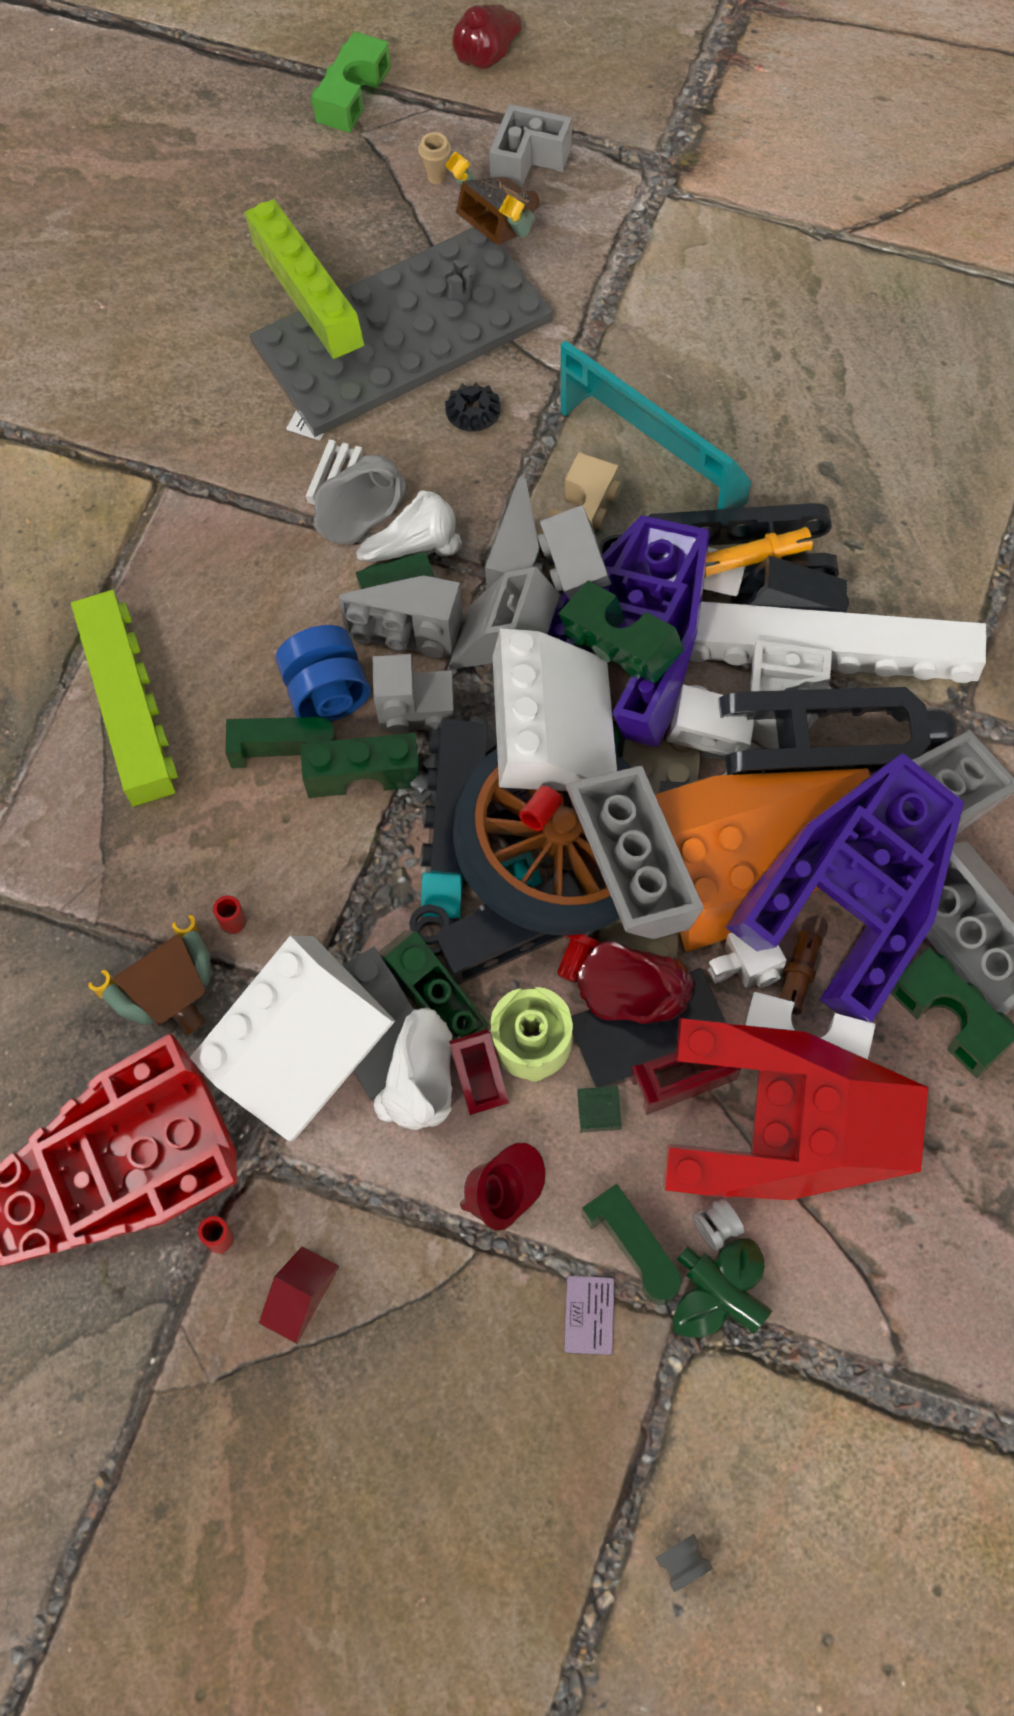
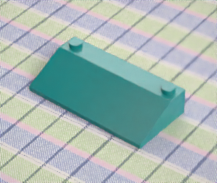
[561,340,751,509]

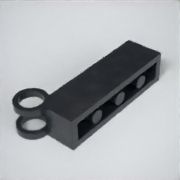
[409,870,586,985]

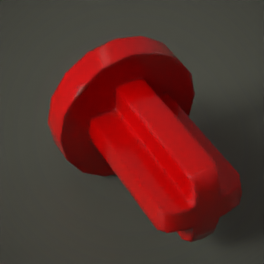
[557,931,600,983]

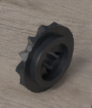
[445,381,501,432]

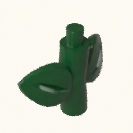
[673,1238,773,1338]

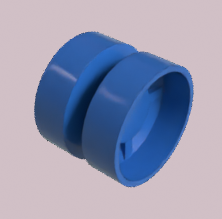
[275,625,371,722]

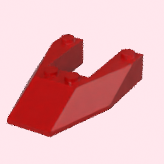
[663,1018,928,1200]

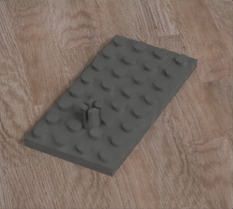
[249,227,552,437]

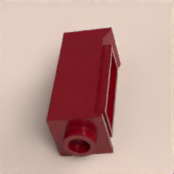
[630,1051,741,1115]

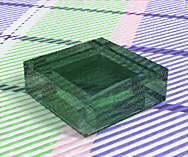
[577,1086,622,1133]

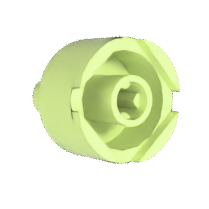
[490,987,573,1082]

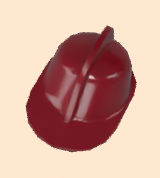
[459,1143,545,1231]

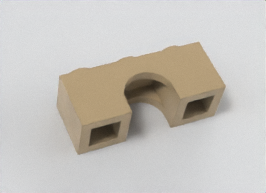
[537,452,622,560]

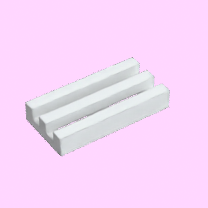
[306,439,363,505]

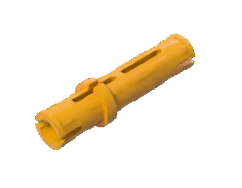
[704,527,813,578]

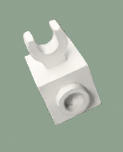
[707,933,787,989]

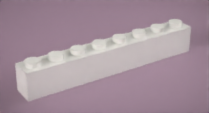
[690,602,986,683]

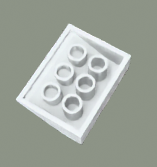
[493,628,617,791]
[190,935,395,1142]

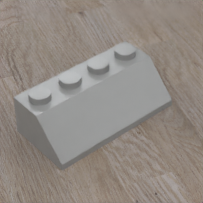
[566,766,704,939]
[926,841,1014,1014]

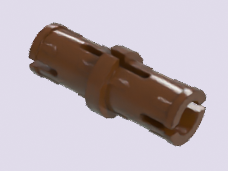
[779,931,823,1015]

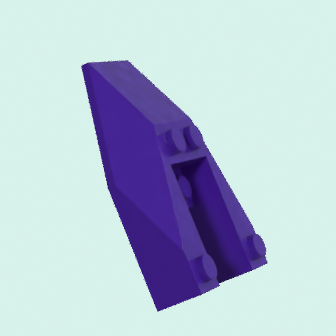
[547,515,710,748]
[725,753,964,1022]

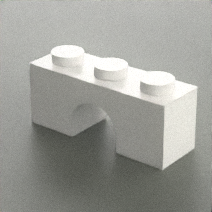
[745,992,876,1060]

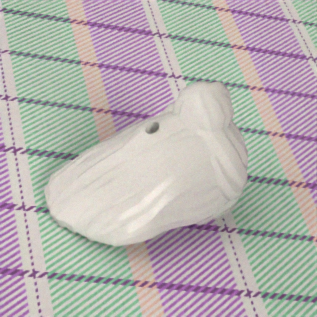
[356,490,462,562]
[374,1008,453,1130]

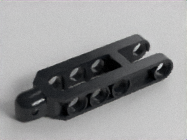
[599,503,839,593]
[718,687,957,775]

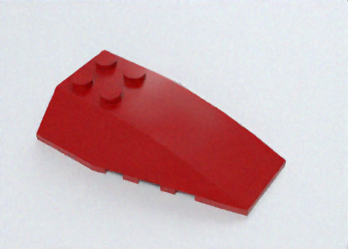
[0,1034,237,1267]

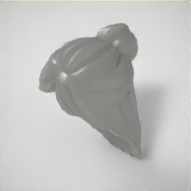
[314,455,406,545]

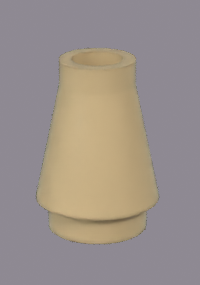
[418,132,451,184]

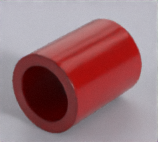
[519,785,563,831]
[213,895,246,934]
[198,1216,234,1253]

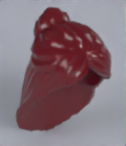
[452,4,522,69]
[577,942,696,1024]

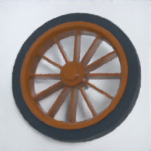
[453,749,632,935]

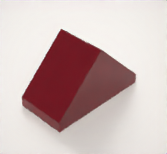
[449,1029,509,1115]
[259,1246,339,1344]

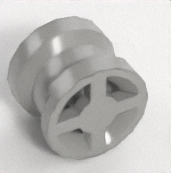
[692,1196,745,1251]

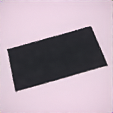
[571,968,726,1089]

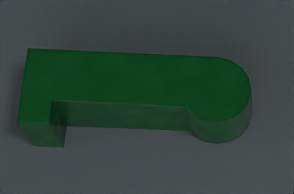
[225,717,337,768]
[581,1184,681,1305]

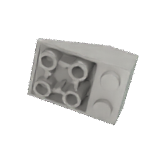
[448,567,560,669]
[338,575,464,658]

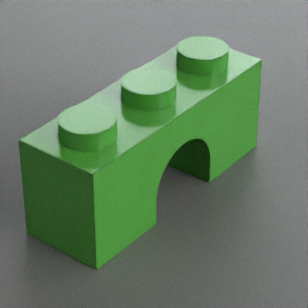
[311,31,391,133]

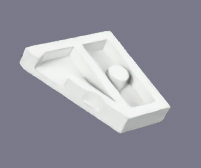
[750,639,832,691]

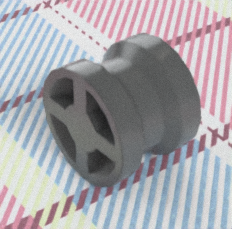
[655,1534,713,1592]

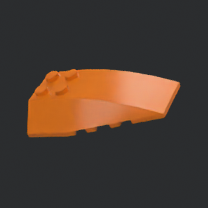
[655,768,870,952]

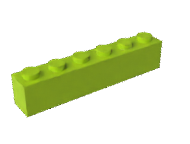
[244,199,365,360]
[70,590,179,807]

